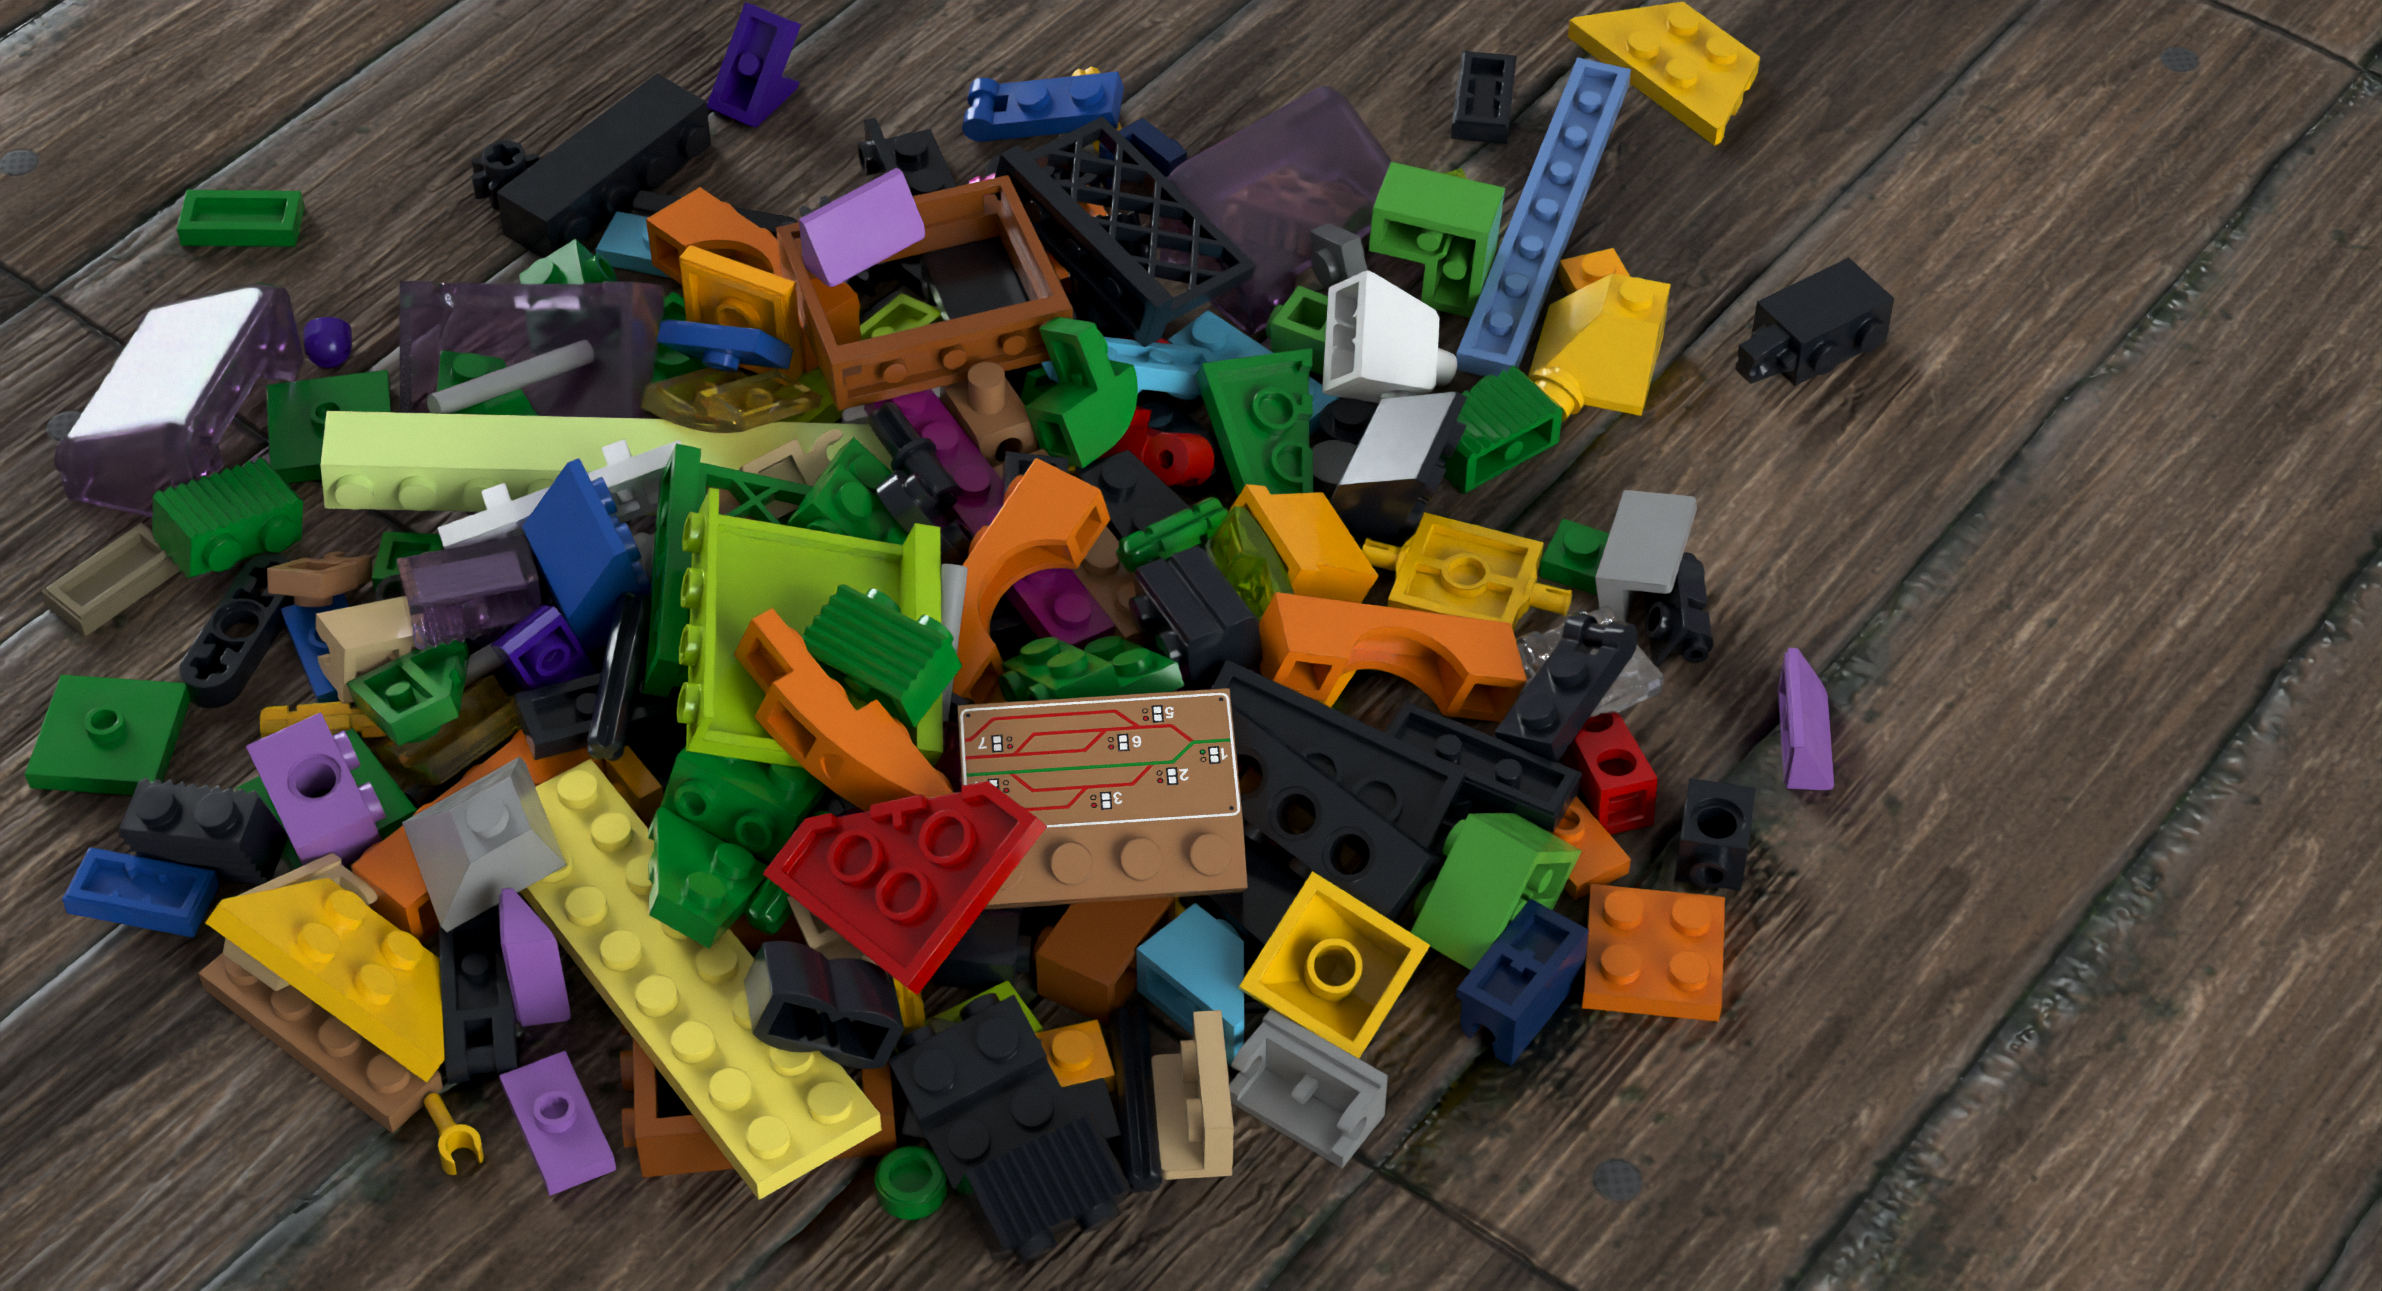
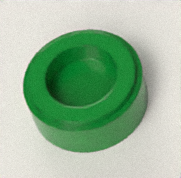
[875,1146,947,1220]

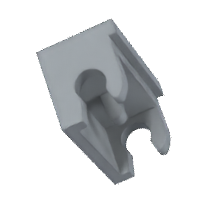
[1229,1009,1388,1168]

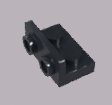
[857,117,957,196]

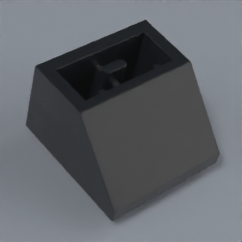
[1329,392,1467,545]

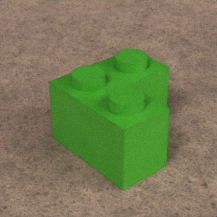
[1369,162,1505,318]
[1410,813,1582,970]

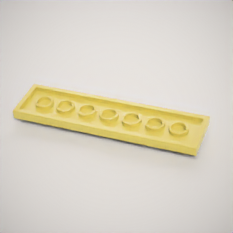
[520,759,882,1200]

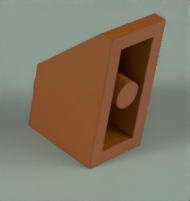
[1032,897,1175,1026]

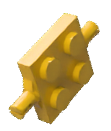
[1362,512,1573,632]

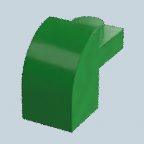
[1024,316,1138,468]

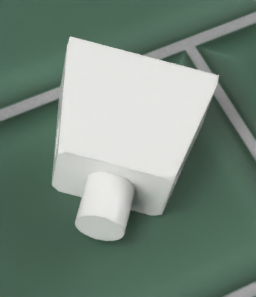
[1322,270,1457,403]

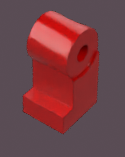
[1093,406,1214,487]
[1564,711,1657,835]

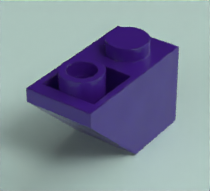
[491,605,598,691]

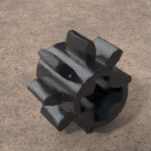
[471,140,540,211]

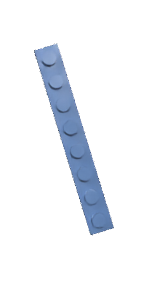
[1456,57,1631,377]

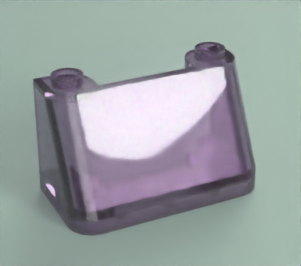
[1160,86,1393,336]
[400,281,665,419]
[54,282,304,517]

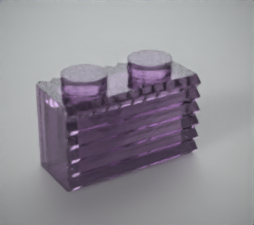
[396,535,542,650]

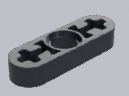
[179,554,294,708]

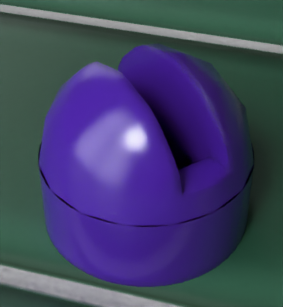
[303,317,352,369]

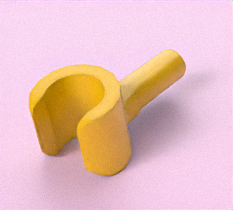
[423,1093,484,1175]

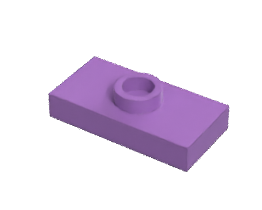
[499,1051,616,1196]

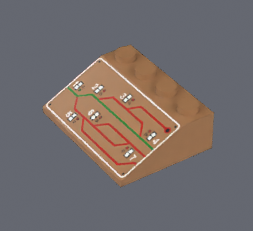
[958,688,1248,910]

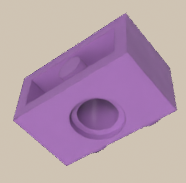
[246,712,386,866]

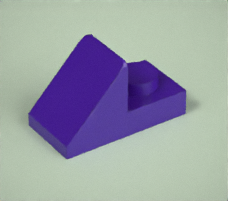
[707,2,801,128]

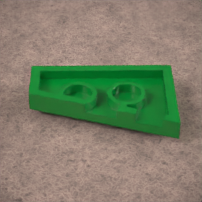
[1195,348,1313,498]

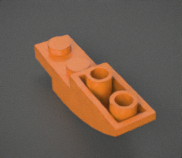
[734,608,954,812]

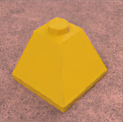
[1528,273,1671,416]
[1238,871,1430,1059]

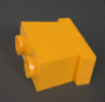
[1219,484,1378,609]

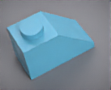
[1136,903,1244,1069]

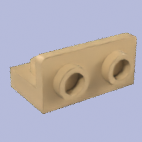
[1151,1010,1234,1180]

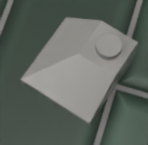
[402,756,566,932]

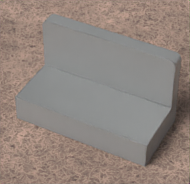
[1595,490,1697,623]

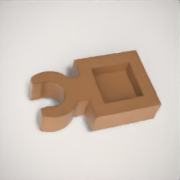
[267,551,372,607]

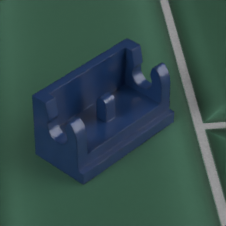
[1456,899,1589,1066]

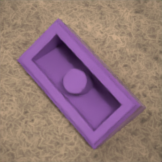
[798,168,925,287]
[1778,648,1834,790]
[499,888,571,1027]

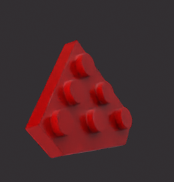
[762,781,1047,995]

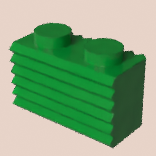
[1440,365,1563,494]
[152,457,303,579]
[801,584,962,729]

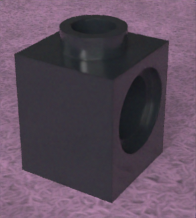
[1674,778,1756,891]

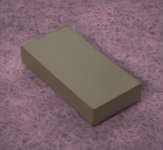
[41,522,180,637]

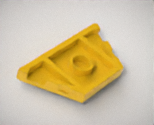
[1568,2,1760,146]
[205,877,445,1083]

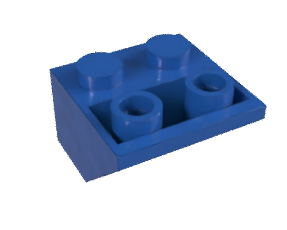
[522,458,651,653]

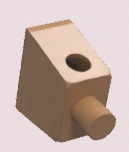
[940,362,1038,468]

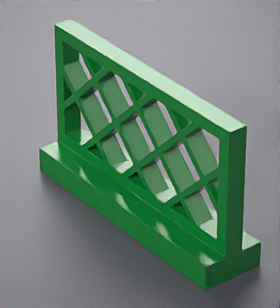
[642,443,813,698]

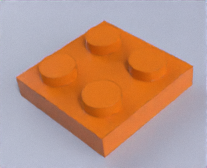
[1582,884,1725,1022]

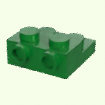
[786,437,908,545]
[999,636,1184,702]

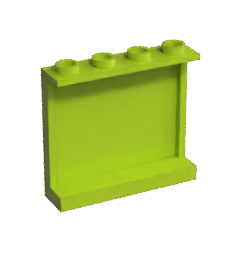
[677,488,943,768]

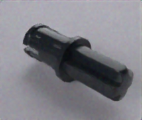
[868,402,962,513]

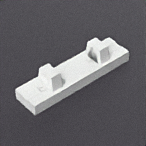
[438,439,681,582]

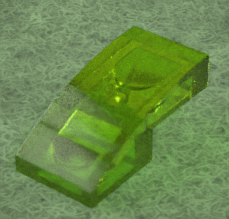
[1205,506,1295,622]

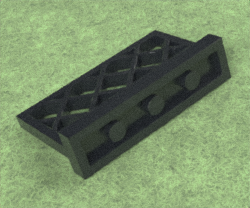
[990,116,1257,347]

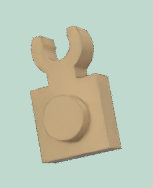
[739,429,844,521]

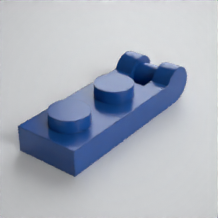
[962,71,1124,142]

